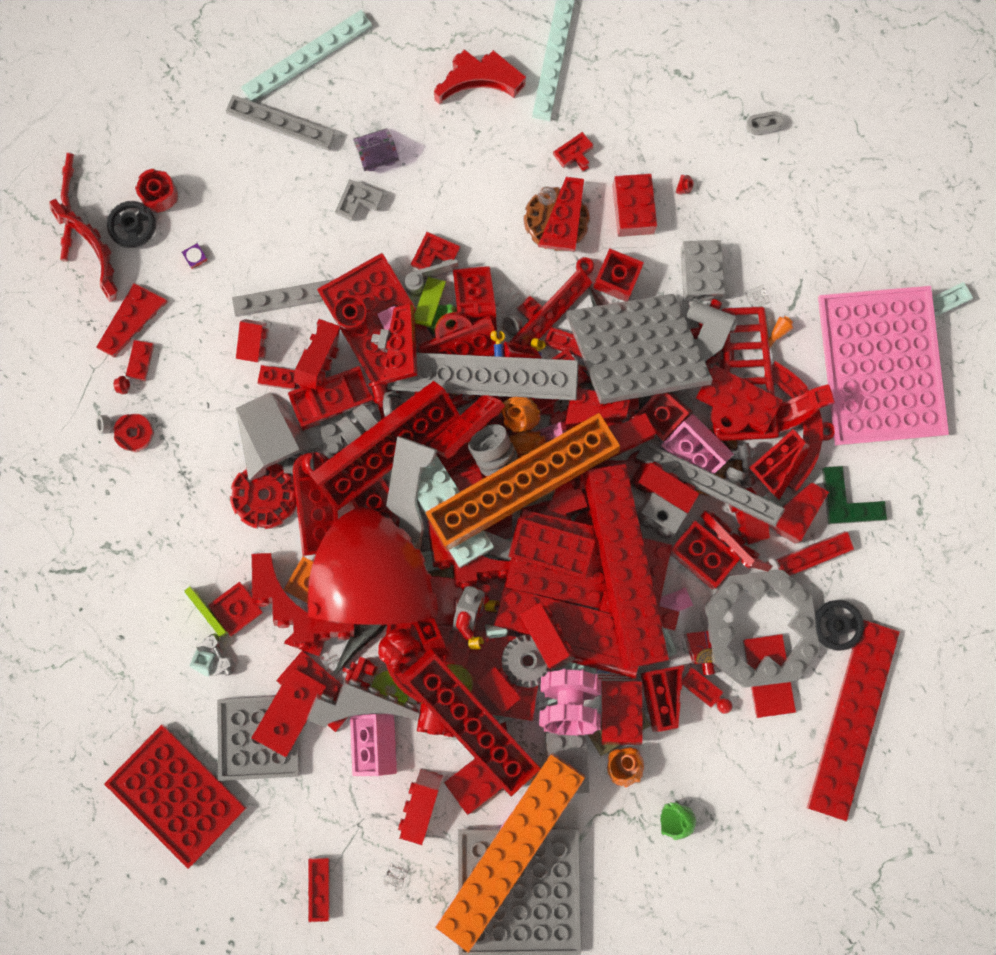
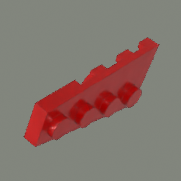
[538,177,584,252]
[380,304,418,385]

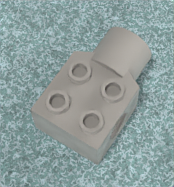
[631,484,687,539]

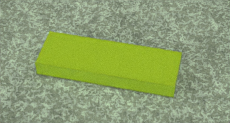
[414,277,446,327]
[184,586,228,637]

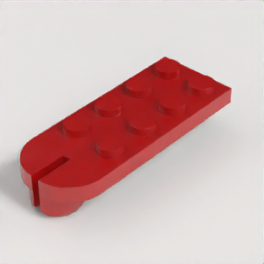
[293,452,338,556]

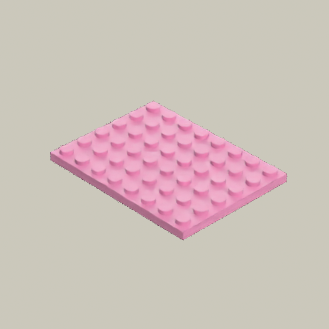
[818,286,949,446]

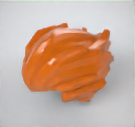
[501,396,541,433]
[509,430,546,459]
[607,747,644,788]

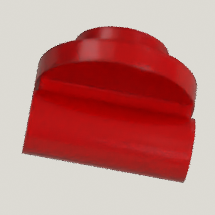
[675,175,694,195]

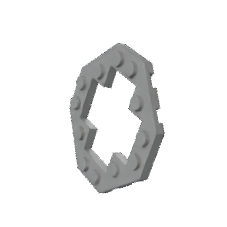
[705,570,820,688]

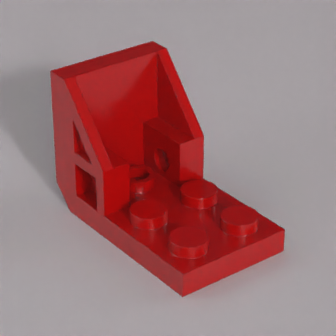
[453,266,497,332]

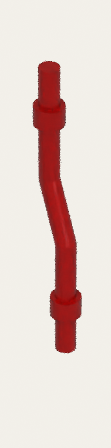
[60,152,74,261]

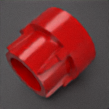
[334,295,367,330]

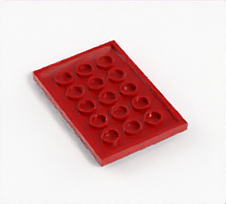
[317,253,433,382]
[104,724,247,869]

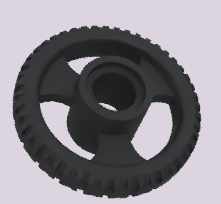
[107,201,156,248]
[815,600,864,651]

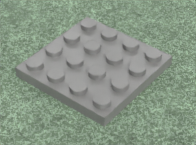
[217,697,300,781]

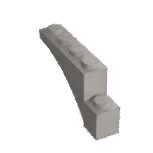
[307,679,420,728]

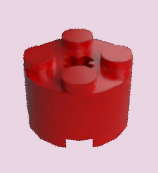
[135,168,178,213]
[416,703,455,738]

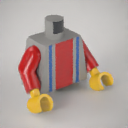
[452,586,500,649]

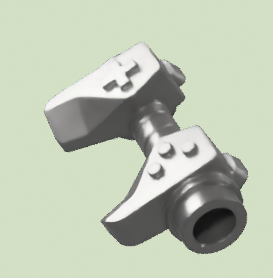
[730,442,757,486]
[196,633,236,676]

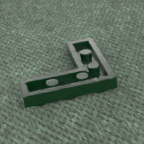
[822,466,887,525]

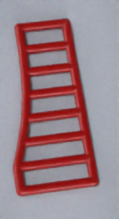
[713,307,779,441]

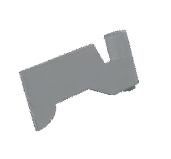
[672,300,738,416]
[386,436,437,550]

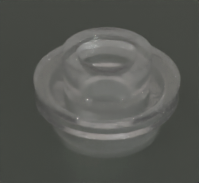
[538,186,556,205]

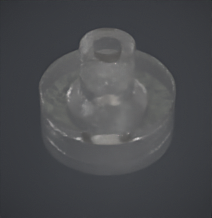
[320,652,340,673]

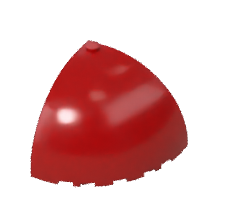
[308,507,438,625]

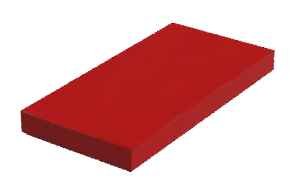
[743,634,796,718]

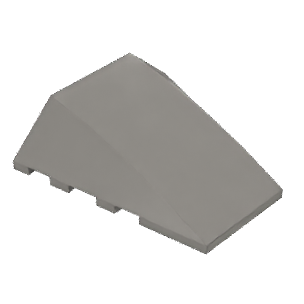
[236,392,320,482]

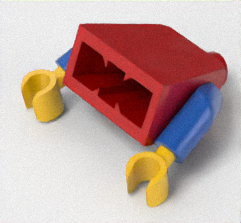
[491,331,546,359]

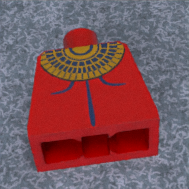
[684,631,715,675]

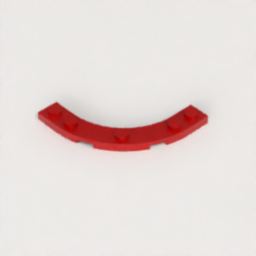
[764,361,823,492]

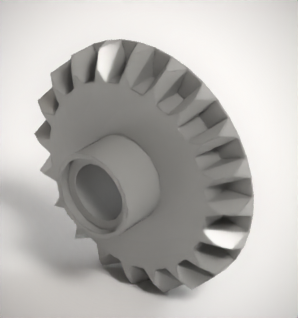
[502,635,552,687]

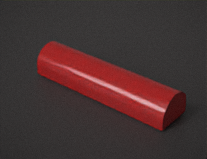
[571,646,638,679]

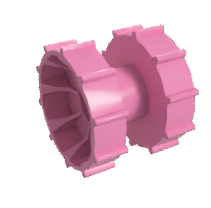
[539,669,601,736]

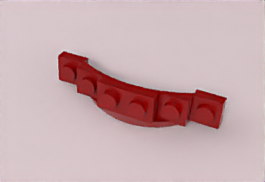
[49,198,118,302]
[721,384,835,433]

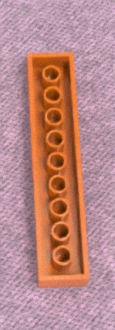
[426,413,620,551]
[435,752,586,953]

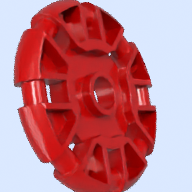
[230,463,297,529]

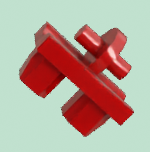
[342,657,378,688]

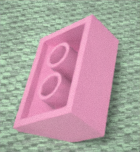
[661,414,734,474]
[350,713,397,776]

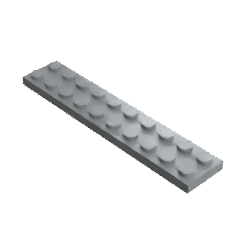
[387,353,579,400]

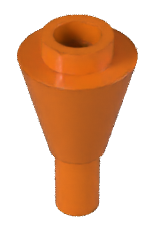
[769,316,794,347]

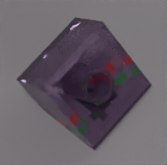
[353,128,399,171]

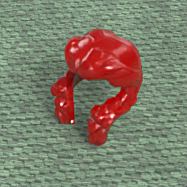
[378,628,426,676]

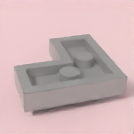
[335,179,384,221]

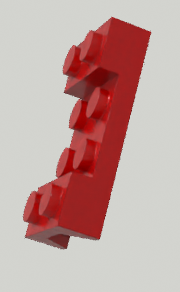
[288,366,374,431]

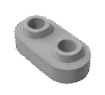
[746,111,783,135]

